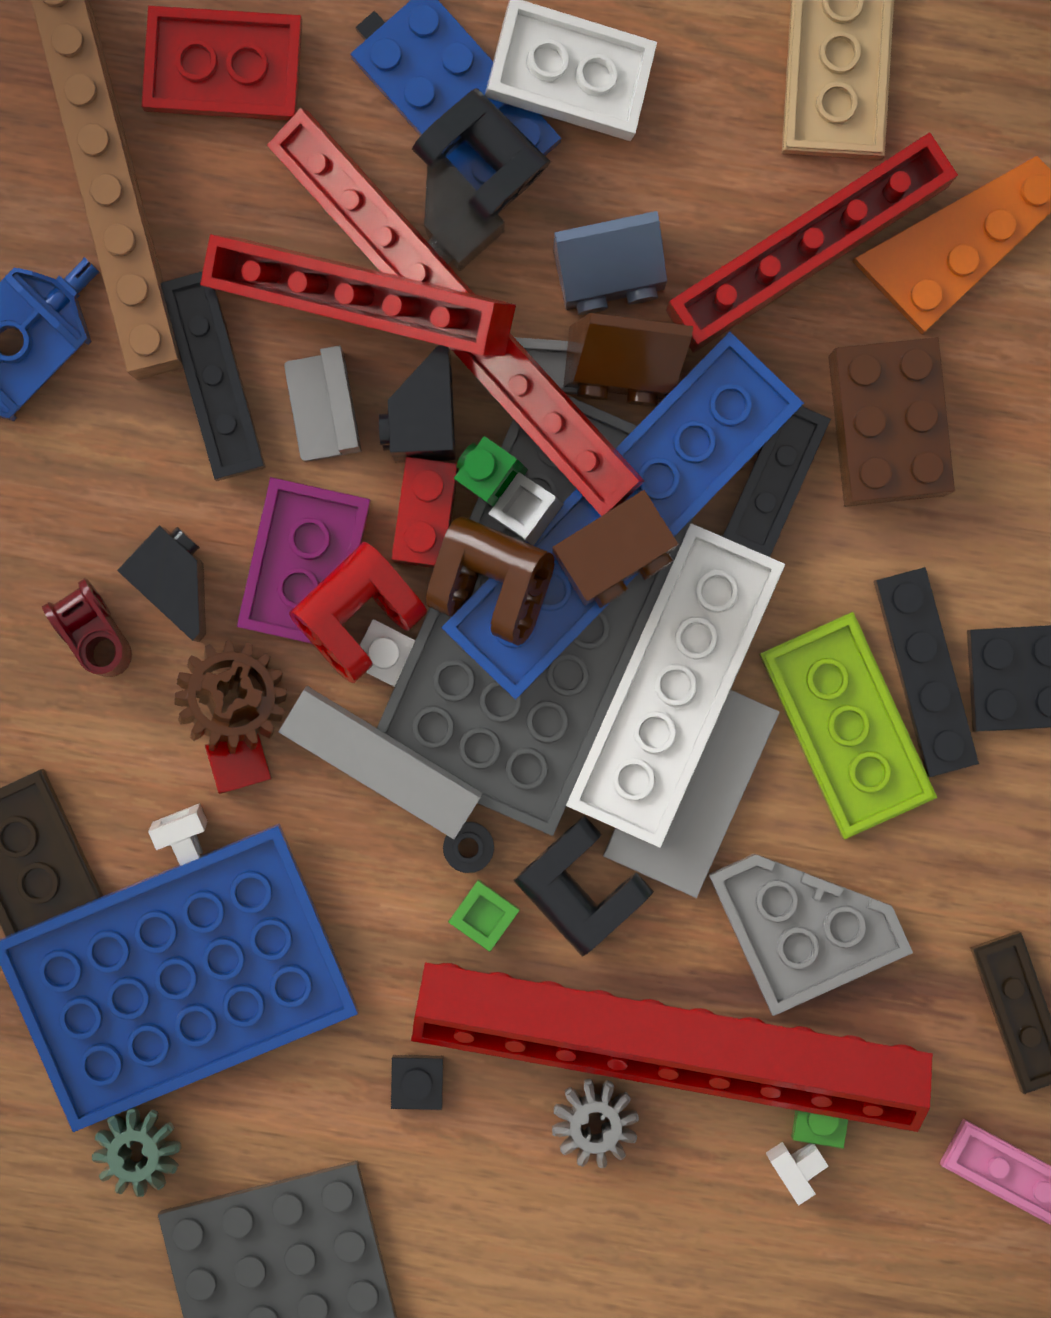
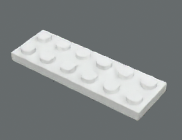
[566,524,785,848]

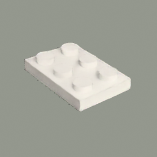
[485,0,657,141]

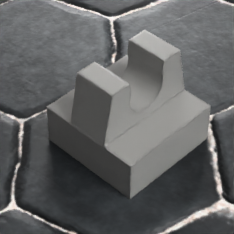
[488,472,564,546]

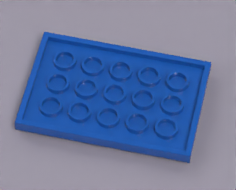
[0,823,359,1132]

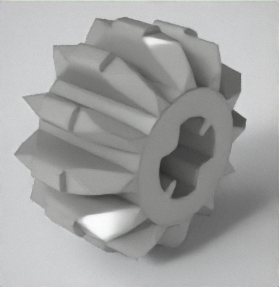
[552,1079,639,1168]

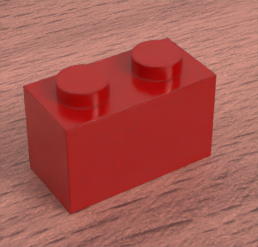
[391,457,459,568]

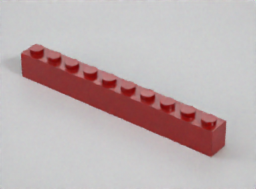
[411,962,933,1132]

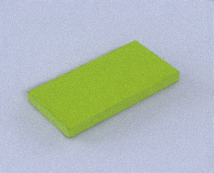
[759,612,937,840]

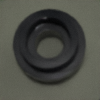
[443,822,494,873]

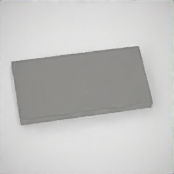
[603,690,780,898]

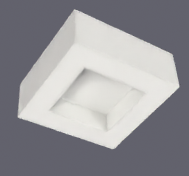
[360,619,415,687]

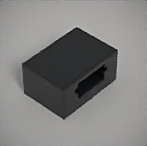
[356,10,385,40]

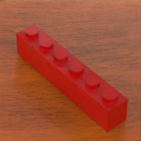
[666,132,958,353]
[200,234,516,356]

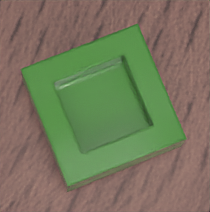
[448,879,520,952]
[791,1110,848,1149]

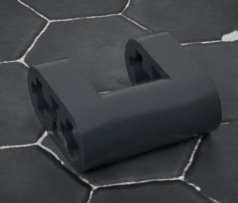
[412,88,551,224]
[513,816,654,957]

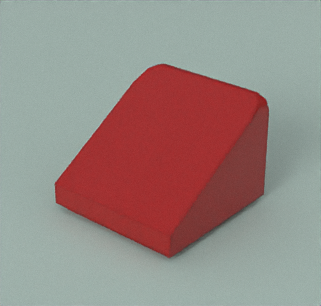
[205,733,272,794]

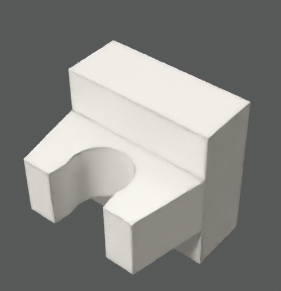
[148,803,208,866]
[766,1142,828,1206]

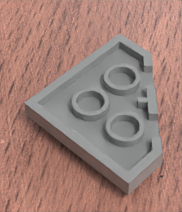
[708,853,913,1016]

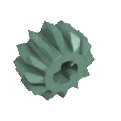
[92,1107,181,1197]

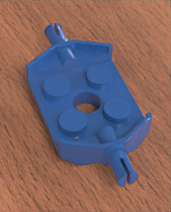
[0,257,100,421]

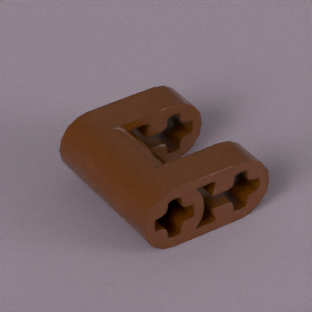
[426,516,555,646]

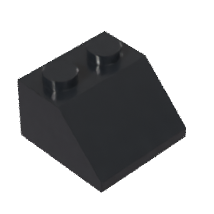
[379,345,456,463]

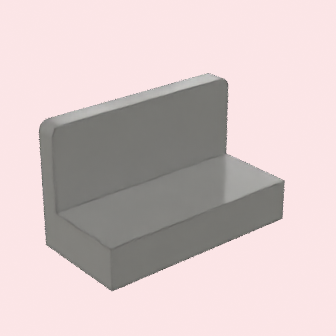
[284,345,362,462]

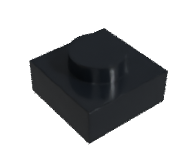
[391,1055,444,1110]

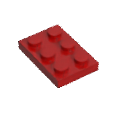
[141,5,303,121]

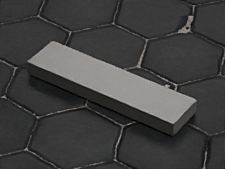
[278,686,482,839]

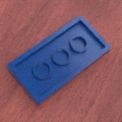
[350,0,561,195]

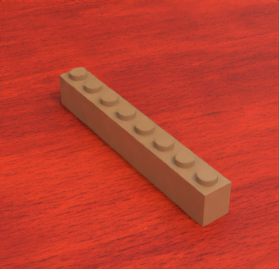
[31,0,183,380]

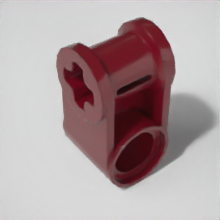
[42,578,132,677]

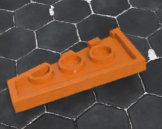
[852,156,1051,334]

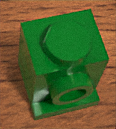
[454,436,528,507]

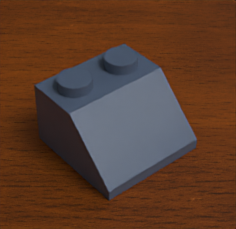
[553,211,667,315]

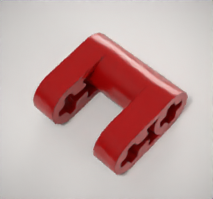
[289,542,427,683]

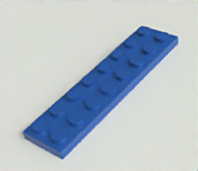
[441,331,804,700]

